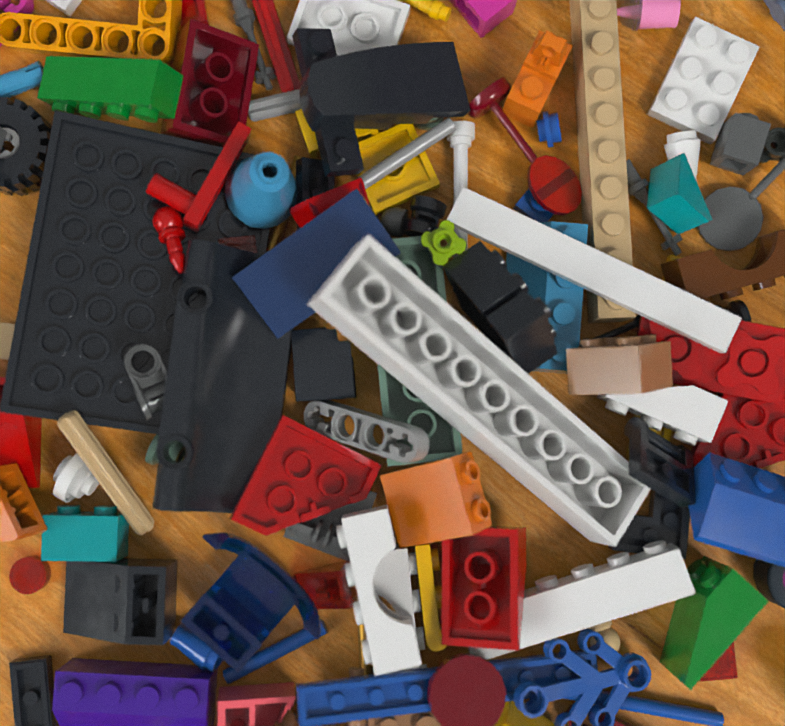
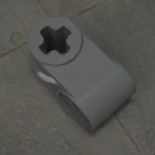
[124,344,167,420]

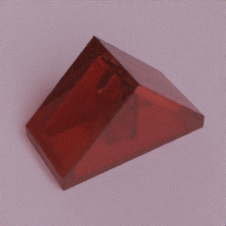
[293,560,357,610]

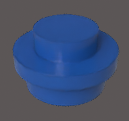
[537,111,562,148]

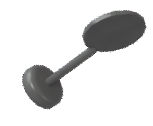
[698,157,785,251]

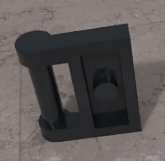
[624,417,695,508]

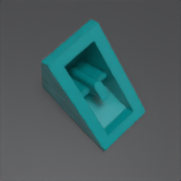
[647,153,713,234]

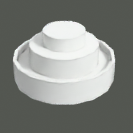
[53,453,99,503]

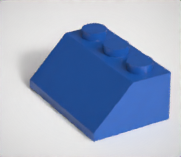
[689,452,785,567]

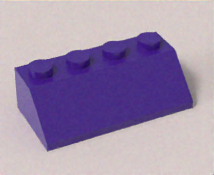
[52,658,218,726]

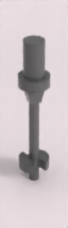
[231,0,276,90]
[626,159,683,256]

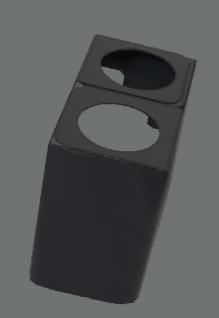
[291,327,356,401]

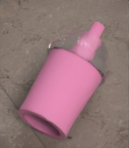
[617,0,681,31]

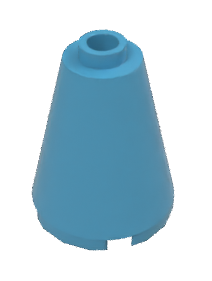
[225,152,298,229]

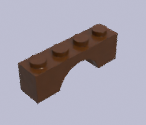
[660,229,785,303]

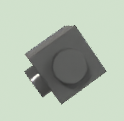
[709,113,771,175]

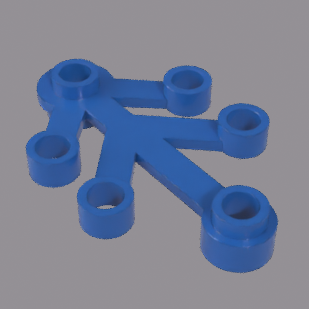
[513,629,651,726]

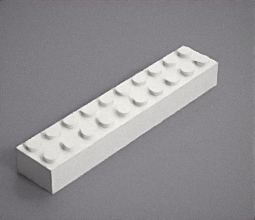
[307,234,651,547]

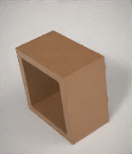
[566,335,673,395]

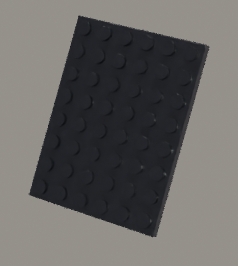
[0,110,270,434]

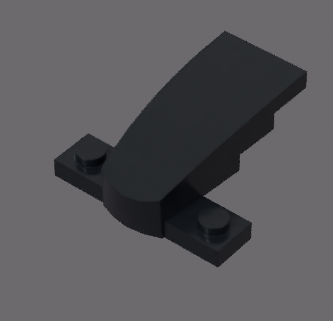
[292,28,471,177]

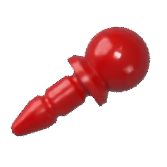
[153,206,186,273]

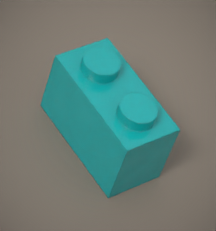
[41,505,129,562]

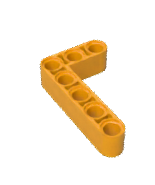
[0,0,182,66]

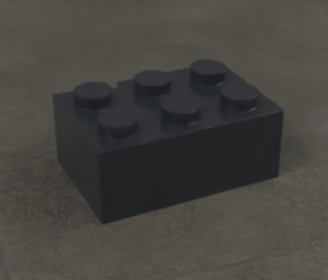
[443,241,558,374]

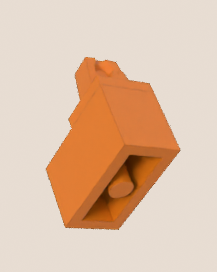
[503,30,573,128]

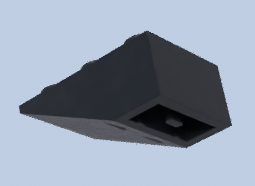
[63,558,178,645]

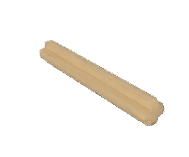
[57,410,154,535]

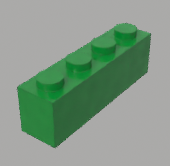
[37,56,184,123]

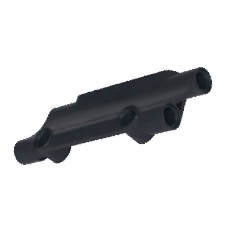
[152,240,294,513]

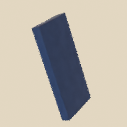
[232,188,401,339]

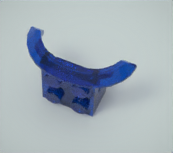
[181,532,321,672]

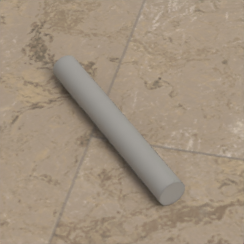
[357,117,456,190]

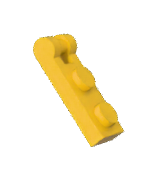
[415,543,447,652]

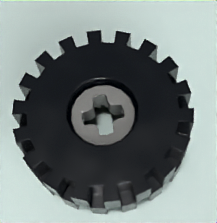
[0,97,52,196]

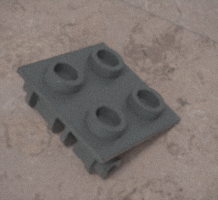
[283,491,377,562]

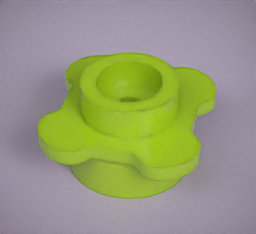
[421,220,466,266]

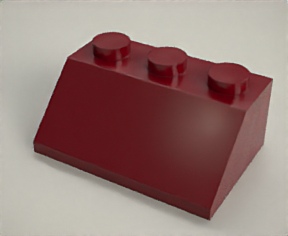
[160,18,259,148]

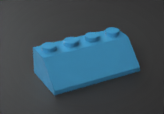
[506,221,588,374]

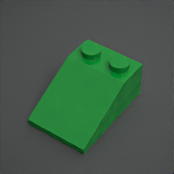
[660,556,769,690]

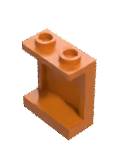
[380,451,492,548]

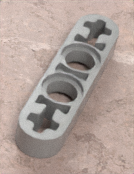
[304,400,429,463]

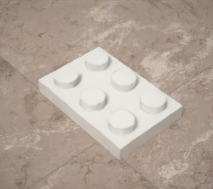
[287,0,410,56]
[647,17,759,144]

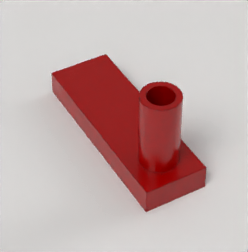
[146,121,252,233]

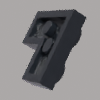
[608,489,690,559]

